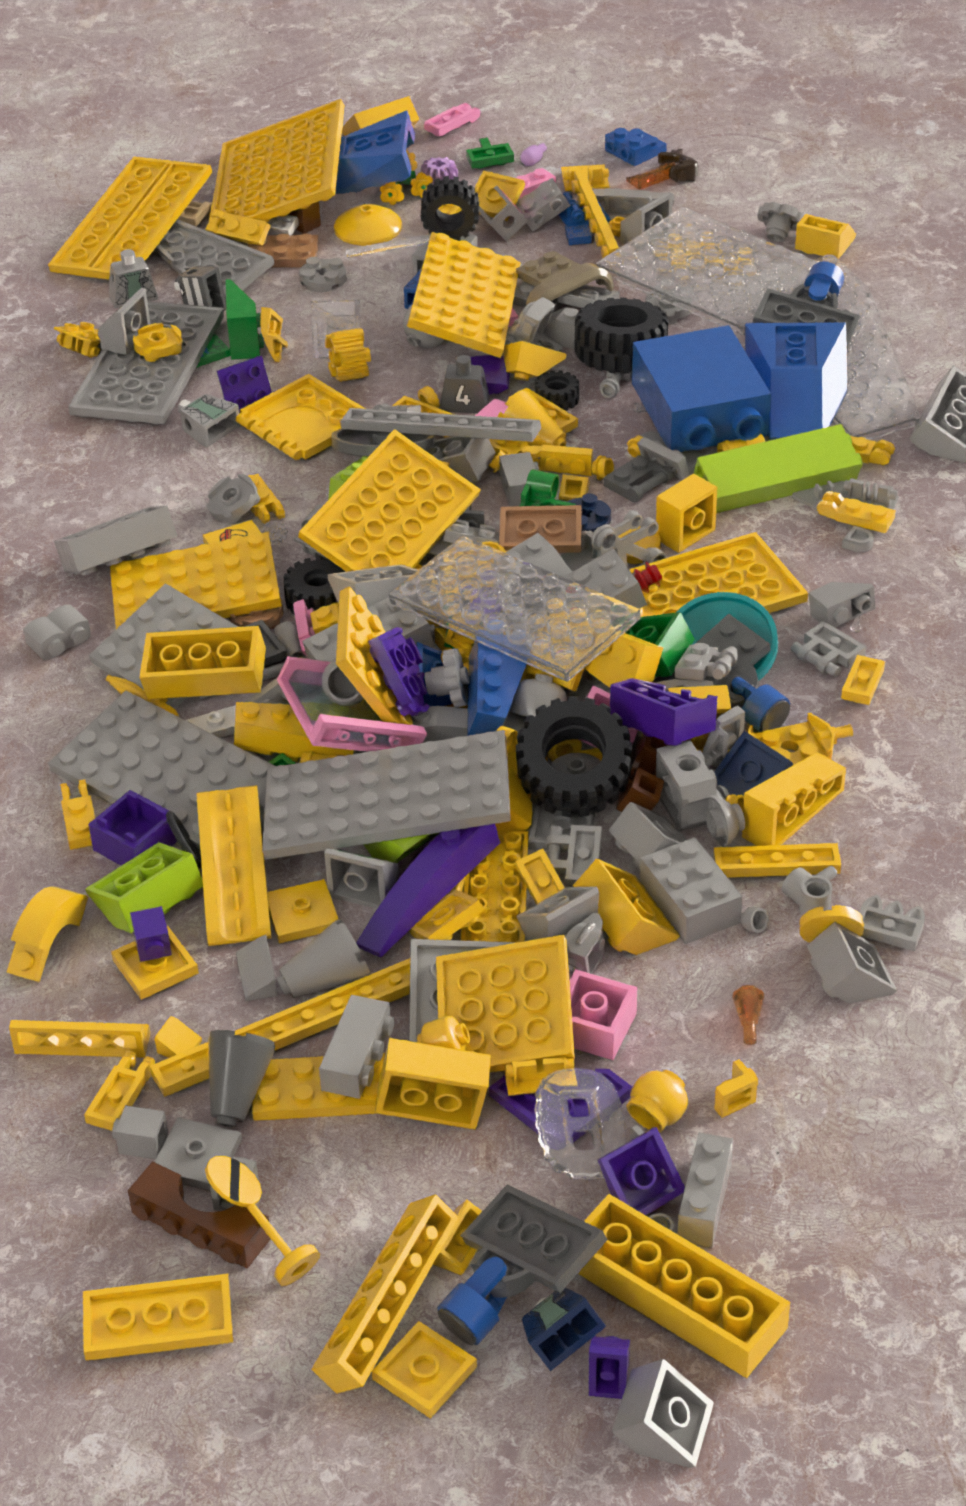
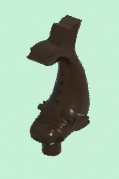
[658,148,698,182]

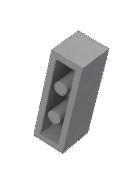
[319,995,394,1099]
[678,1132,733,1248]

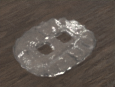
[534,1068,627,1180]

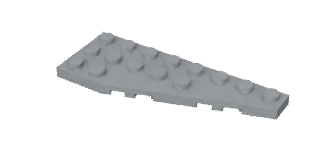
[154,219,275,297]

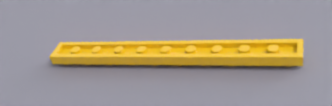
[150,958,410,1097]

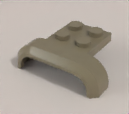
[516,251,614,307]

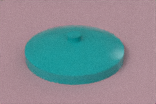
[677,592,778,681]

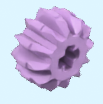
[420,157,458,185]

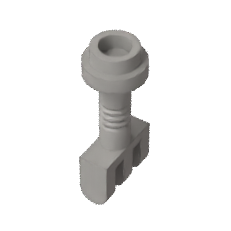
[599,371,632,398]

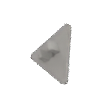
[792,481,845,510]

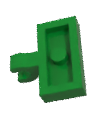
[466,137,514,169]

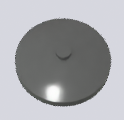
[331,428,435,457]

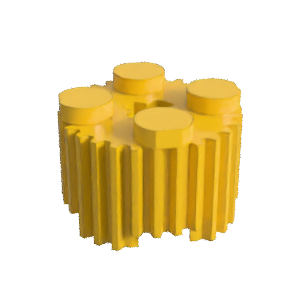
[325,328,371,382]

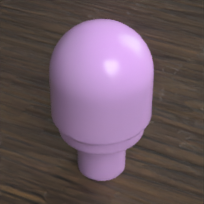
[520,143,547,166]

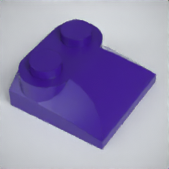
[597,1127,685,1215]

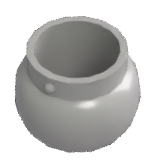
[322,659,364,706]

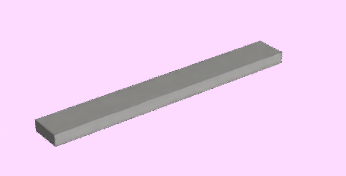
[340,408,541,442]

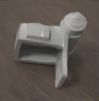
[502,297,562,354]

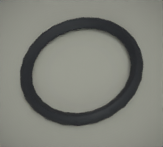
[166,811,202,869]

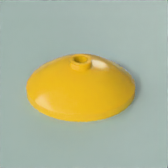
[334,204,402,246]

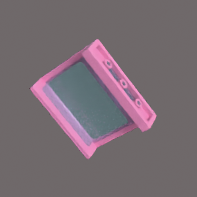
[277,656,427,751]

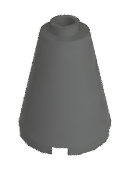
[208,1030,275,1127]

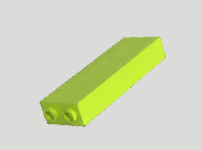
[694,424,862,513]

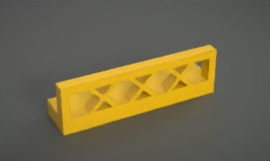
[9,1020,150,1058]

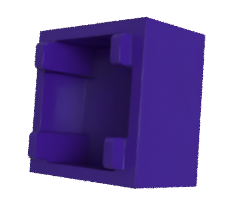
[88,790,178,866]

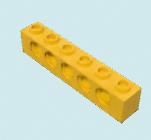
[311,1194,459,1394]

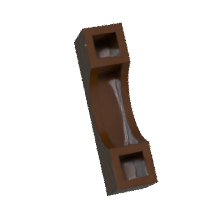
[127,1161,271,1269]

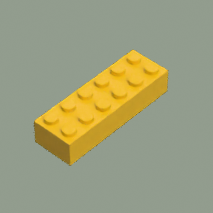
[578,1194,790,1379]

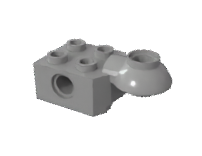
[656,740,745,847]

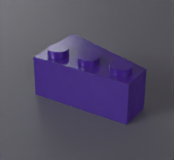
[610,678,718,746]

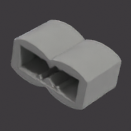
[23,604,91,660]

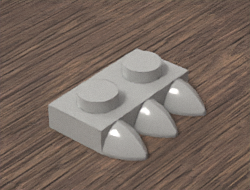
[859,895,925,951]

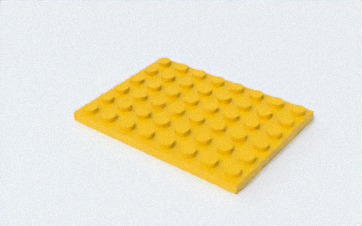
[208,99,345,228]

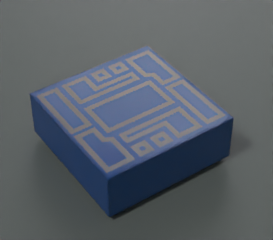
[565,224,592,245]

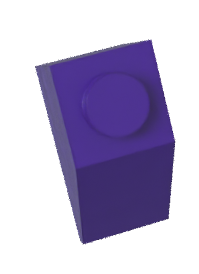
[588,1336,630,1399]

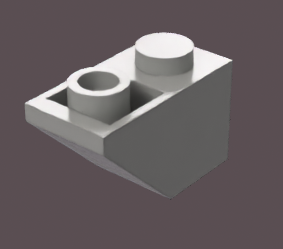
[808,582,876,628]

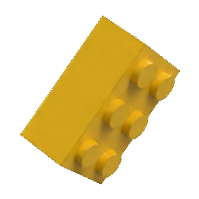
[375,1038,491,1130]

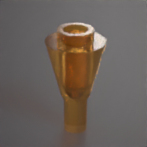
[732,985,765,1045]

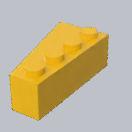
[742,752,846,846]

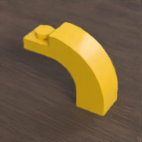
[6,886,89,982]

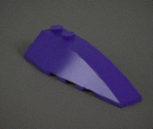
[356,824,500,958]

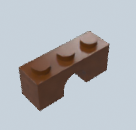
[616,735,668,812]

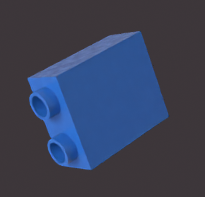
[632,325,771,452]

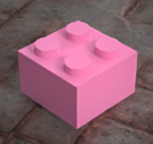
[569,969,637,1060]

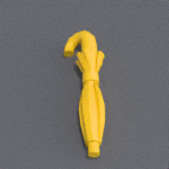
[106,675,179,717]

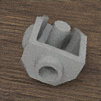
[564,912,605,975]

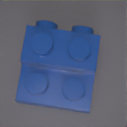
[605,128,667,166]

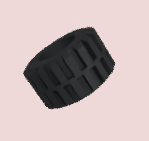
[420,176,479,241]

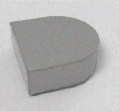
[842,526,874,552]

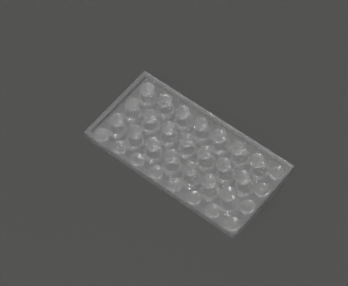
[389,535,641,682]

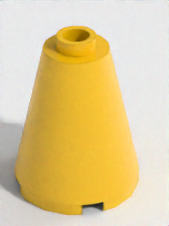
[497,390,567,446]

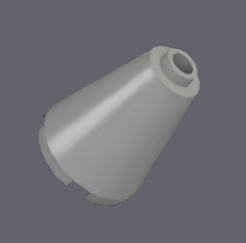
[276,919,370,998]

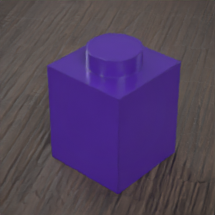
[130,906,172,962]

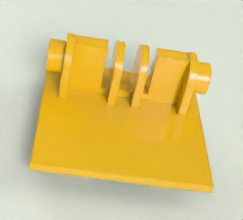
[561,164,610,192]
[54,322,101,358]

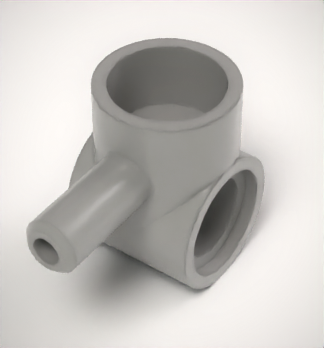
[782,866,837,916]

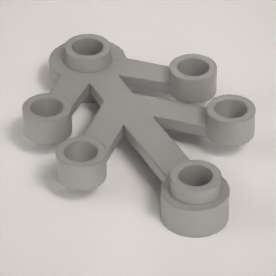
[591,510,667,566]

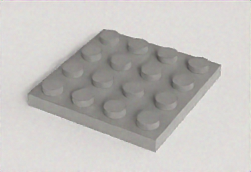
[89,583,238,709]

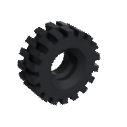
[283,557,346,615]

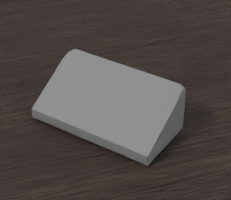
[236,935,277,1001]

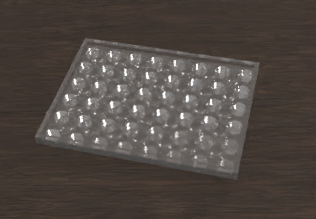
[596,207,821,336]

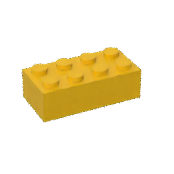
[139,626,266,699]

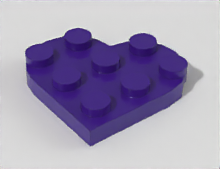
[369,627,429,716]

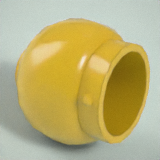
[626,1070,688,1133]

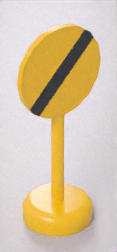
[205,1156,321,1286]

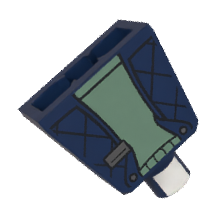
[522,1288,607,1372]

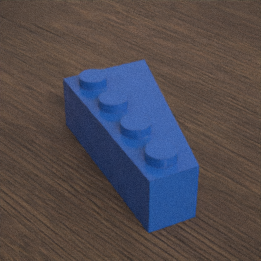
[467,631,531,736]

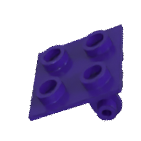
[216,355,272,414]

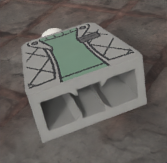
[109,249,158,309]
[178,394,240,448]

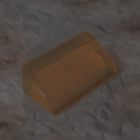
[626,162,675,190]

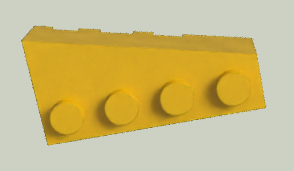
[549,610,663,688]
[234,702,354,762]

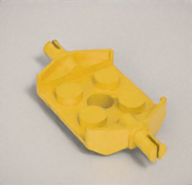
[727,713,853,766]

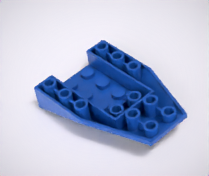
[335,110,415,194]
[745,322,847,440]

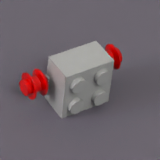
[564,548,663,627]

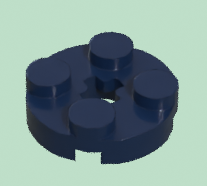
[565,493,611,533]

